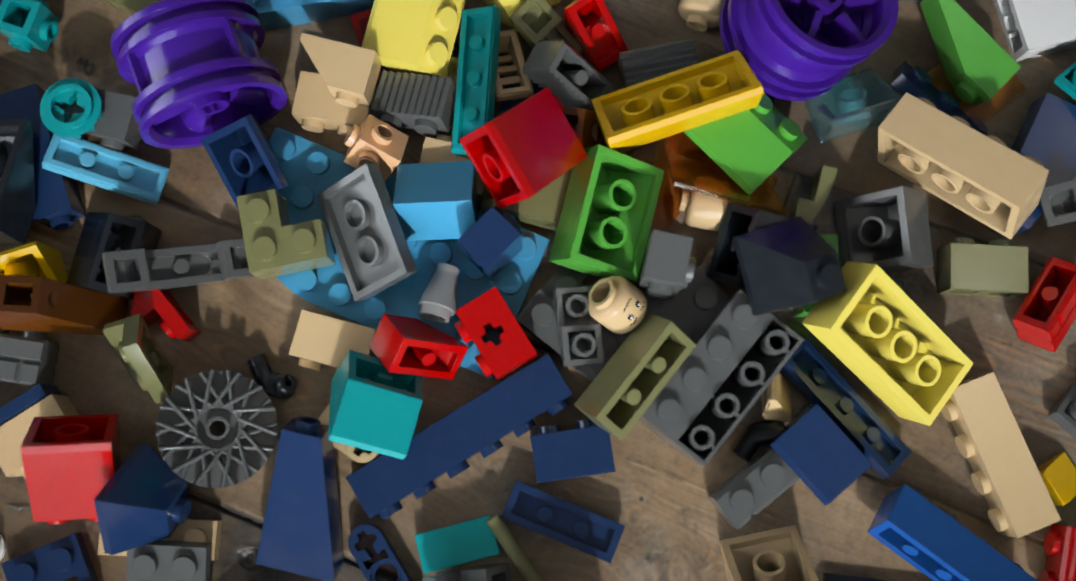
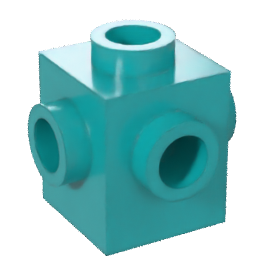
[0,0,60,53]

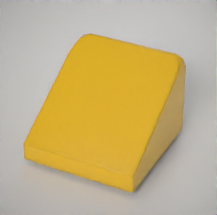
[1037,451,1076,506]

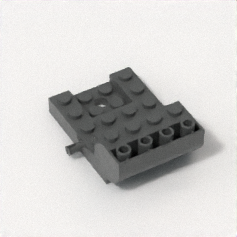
[516,231,804,467]

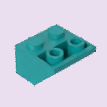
[328,350,423,460]

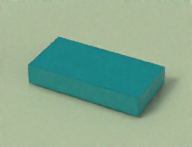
[414,515,500,574]

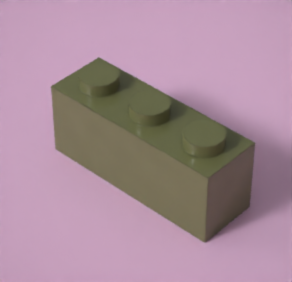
[574,312,696,441]

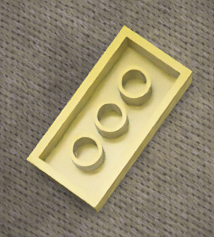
[802,261,974,426]

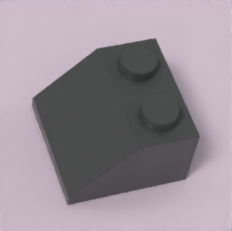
[834,186,934,273]

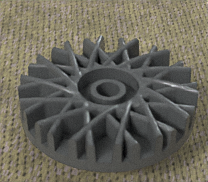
[156,369,278,488]

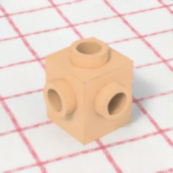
[343,114,409,182]

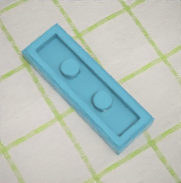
[42,134,170,206]

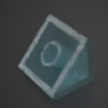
[804,68,902,143]

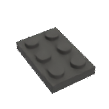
[317,163,417,302]
[126,540,211,581]

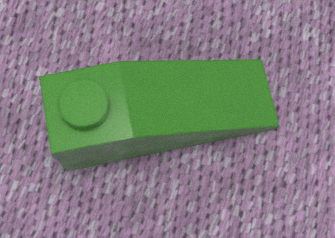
[920,0,1021,107]

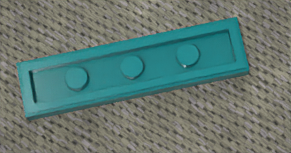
[451,5,501,156]

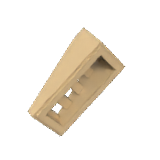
[495,29,534,102]

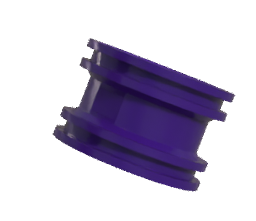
[719,0,899,102]

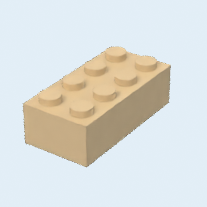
[878,92,1049,240]

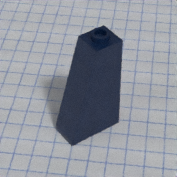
[0,83,86,230]
[989,92,1076,236]
[256,416,344,581]

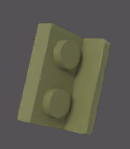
[103,314,173,404]

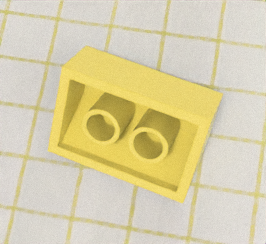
[361,0,466,78]

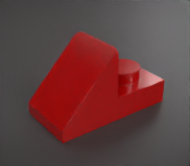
[564,0,629,72]
[131,289,201,342]

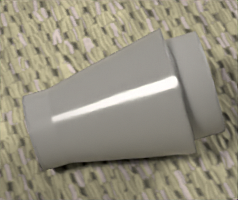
[418,263,460,323]

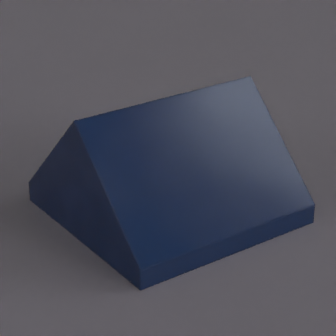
[770,402,873,506]

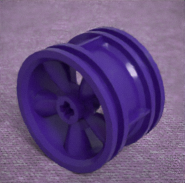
[110,0,287,149]

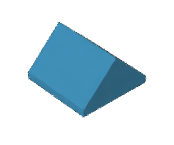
[393,161,478,241]

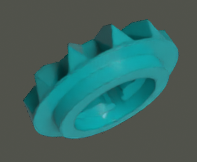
[40,78,104,139]

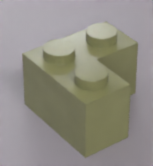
[236,189,336,280]

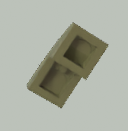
[509,0,583,54]
[789,165,838,223]

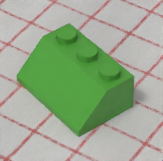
[684,94,808,196]
[549,144,665,282]

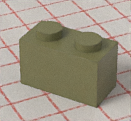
[937,238,1029,298]

